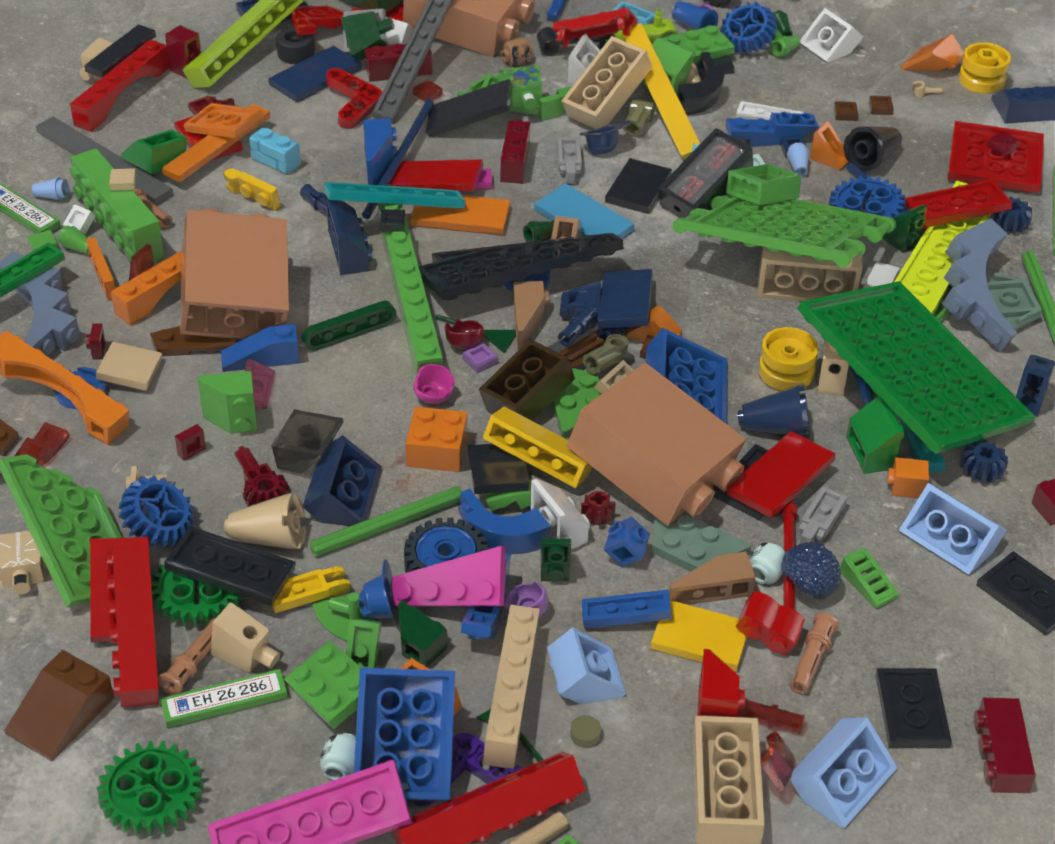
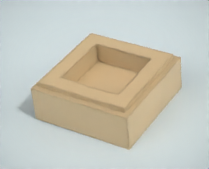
[109,168,136,191]

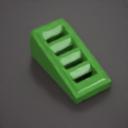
[840,547,899,609]

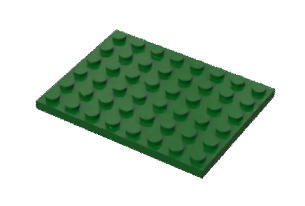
[797,281,1036,454]

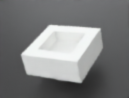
[63,204,96,235]

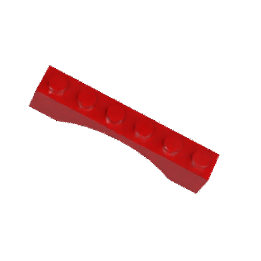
[70,39,169,132]

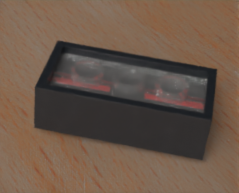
[658,128,754,218]

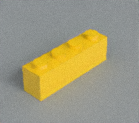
[483,406,592,488]

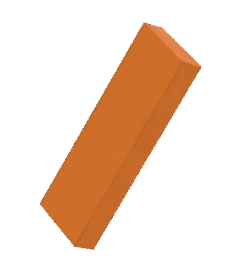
[86,237,115,301]

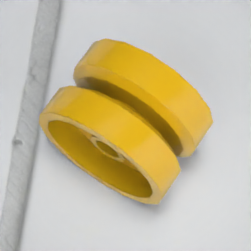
[958,43,1011,94]
[758,327,818,390]

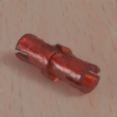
[742,698,805,734]

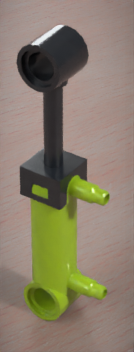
[537,9,679,56]

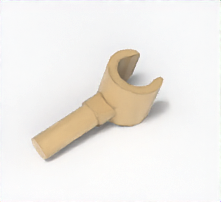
[912,81,942,98]

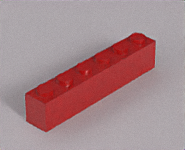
[106,537,158,707]
[392,752,586,844]

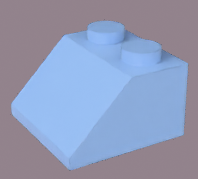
[547,627,626,704]

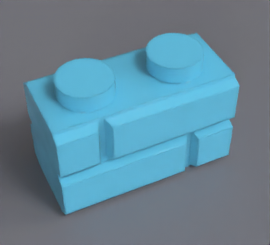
[249,128,301,174]

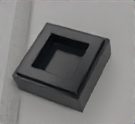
[380,210,405,232]

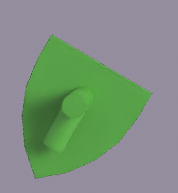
[312,592,377,642]

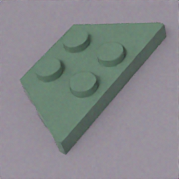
[986,273,1042,330]
[651,513,751,572]

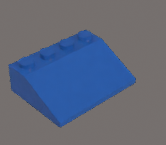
[646,328,727,424]
[354,667,455,801]

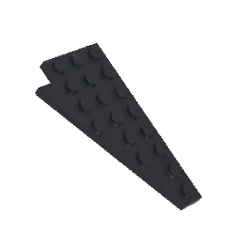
[418,233,624,301]

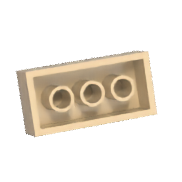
[561,36,652,129]
[757,246,862,301]
[692,716,765,844]

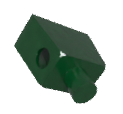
[341,11,395,61]

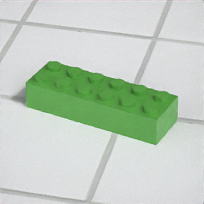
[69,148,165,269]

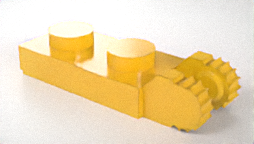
[224,168,281,211]
[272,566,352,613]

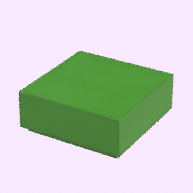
[27,230,58,251]

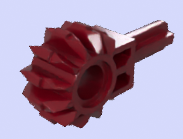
[234,446,290,507]

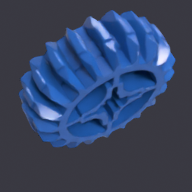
[720,1,777,56]
[118,475,195,550]

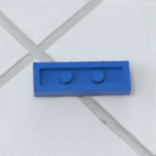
[582,590,672,629]

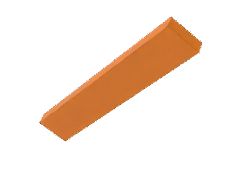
[162,104,270,182]

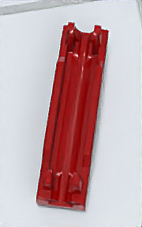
[552,8,637,48]

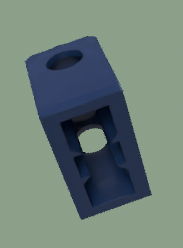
[1016,355,1055,417]

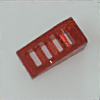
[129,244,154,280]

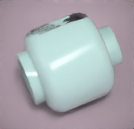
[749,542,785,584]
[319,733,356,781]

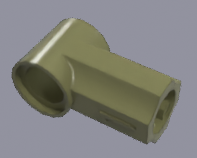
[623,99,655,137]
[583,334,629,375]

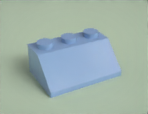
[899,483,1007,575]
[788,717,898,828]

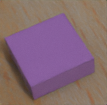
[463,343,498,373]

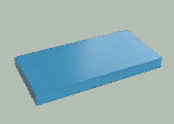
[534,183,635,239]

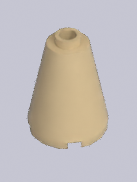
[224,493,306,550]

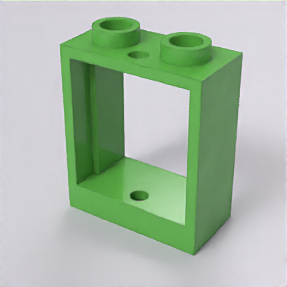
[726,164,802,205]

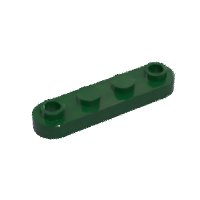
[301,301,397,351]

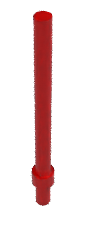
[781,498,797,610]

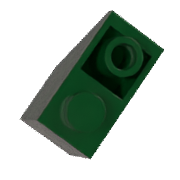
[882,204,927,253]
[540,537,571,582]
[398,601,447,667]

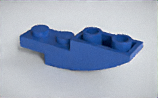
[725,112,819,147]

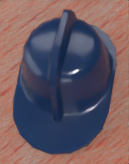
[579,121,631,155]

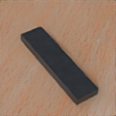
[84,24,156,78]

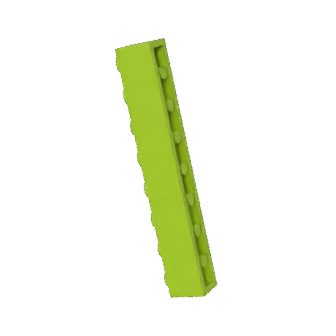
[183,0,304,88]

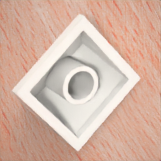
[568,33,600,84]

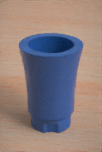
[672,1,718,30]

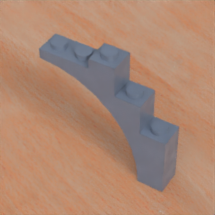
[942,219,1017,352]
[0,252,80,356]

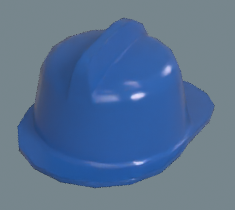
[359,559,395,623]

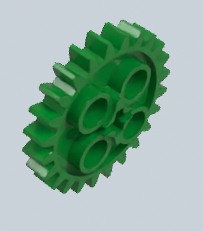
[151,558,244,627]
[97,741,204,836]

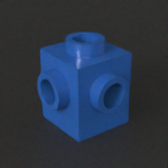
[604,516,650,567]

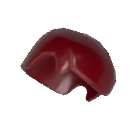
[445,319,485,351]

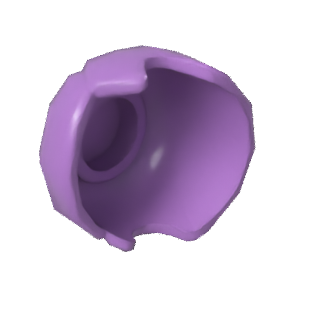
[504,581,548,618]

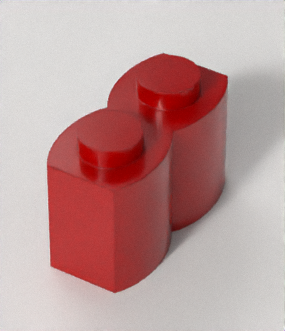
[736,591,805,655]

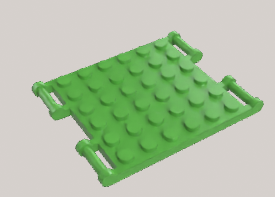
[673,193,896,268]

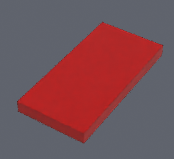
[388,159,483,191]
[905,179,1012,228]
[727,431,836,518]
[90,537,149,643]

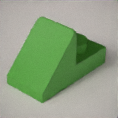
[346,618,382,668]

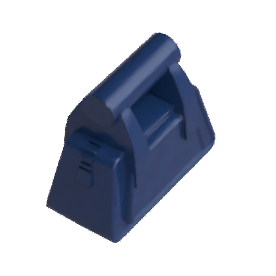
[559,282,602,324]

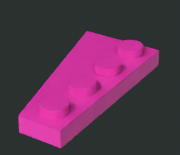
[391,546,506,607]

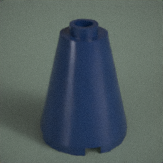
[738,384,810,437]

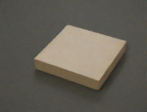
[96,341,162,391]

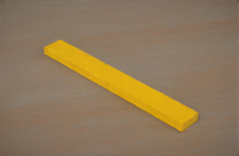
[621,23,700,160]

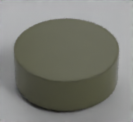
[570,715,601,747]

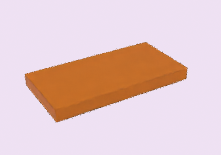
[410,195,510,235]

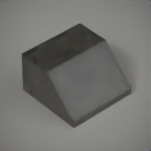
[271,409,344,474]

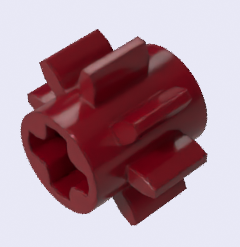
[581,491,616,525]

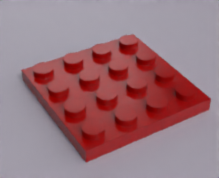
[947,121,1044,193]

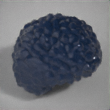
[781,542,841,599]

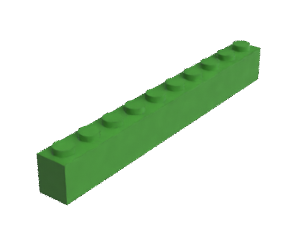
[378,203,443,376]

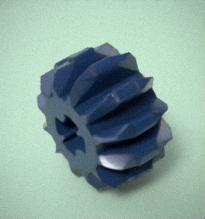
[991,196,1032,234]
[960,440,1008,484]

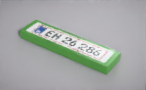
[0,183,61,233]
[160,669,288,728]

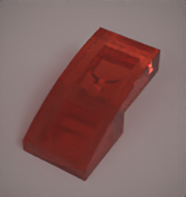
[14,422,70,466]
[760,730,795,791]

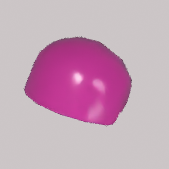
[413,364,455,405]

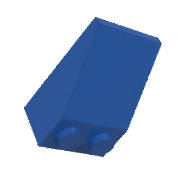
[363,118,397,185]

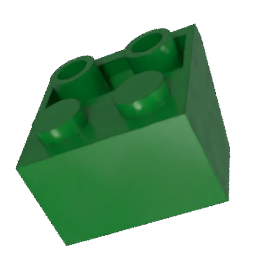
[121,129,187,174]
[846,396,904,474]

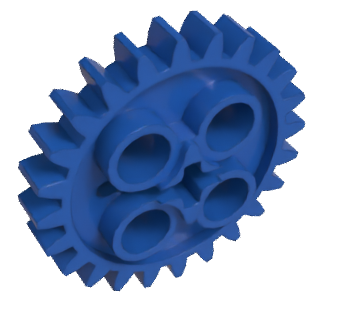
[829,175,906,227]

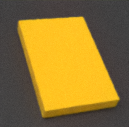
[650,600,747,672]

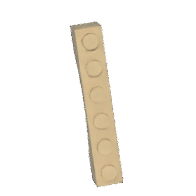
[483,605,540,769]

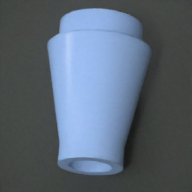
[787,143,809,177]
[32,177,69,200]

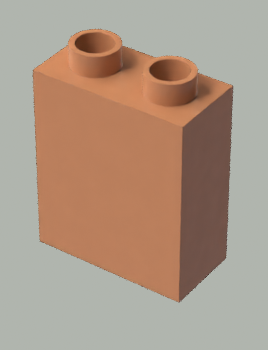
[403,0,535,57]
[180,208,289,339]
[566,362,746,526]

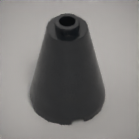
[843,126,902,172]

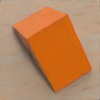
[810,121,848,170]
[627,305,682,341]

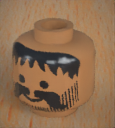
[501,37,534,67]

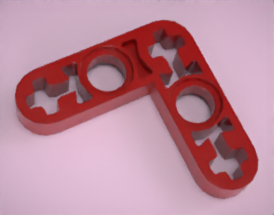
[326,68,382,129]

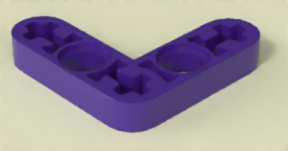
[412,733,522,806]

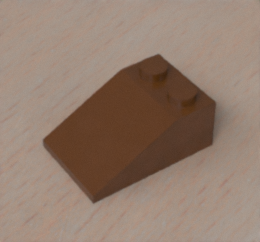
[4,649,114,762]

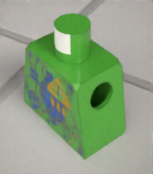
[498,65,542,109]

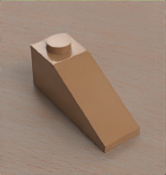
[513,281,549,350]
[669,552,756,605]

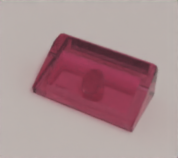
[245,359,275,409]

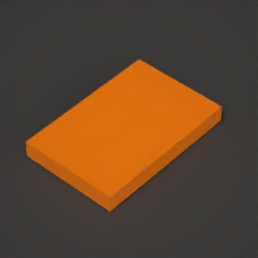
[184,103,264,138]

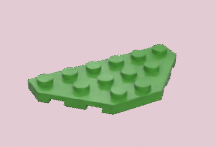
[0,454,122,608]

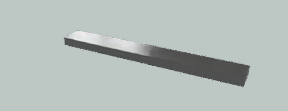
[372,0,453,124]
[36,116,173,205]

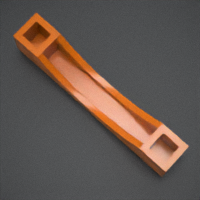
[111,250,182,326]
[0,330,129,446]

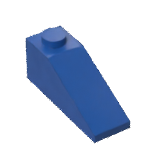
[221,324,299,372]

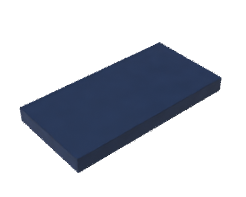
[268,45,362,102]
[597,269,653,328]

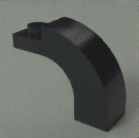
[677,52,725,115]

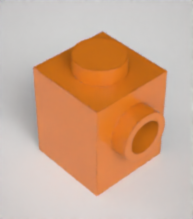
[887,457,929,498]

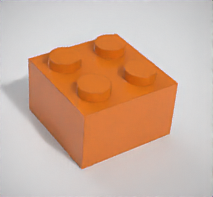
[405,407,468,472]

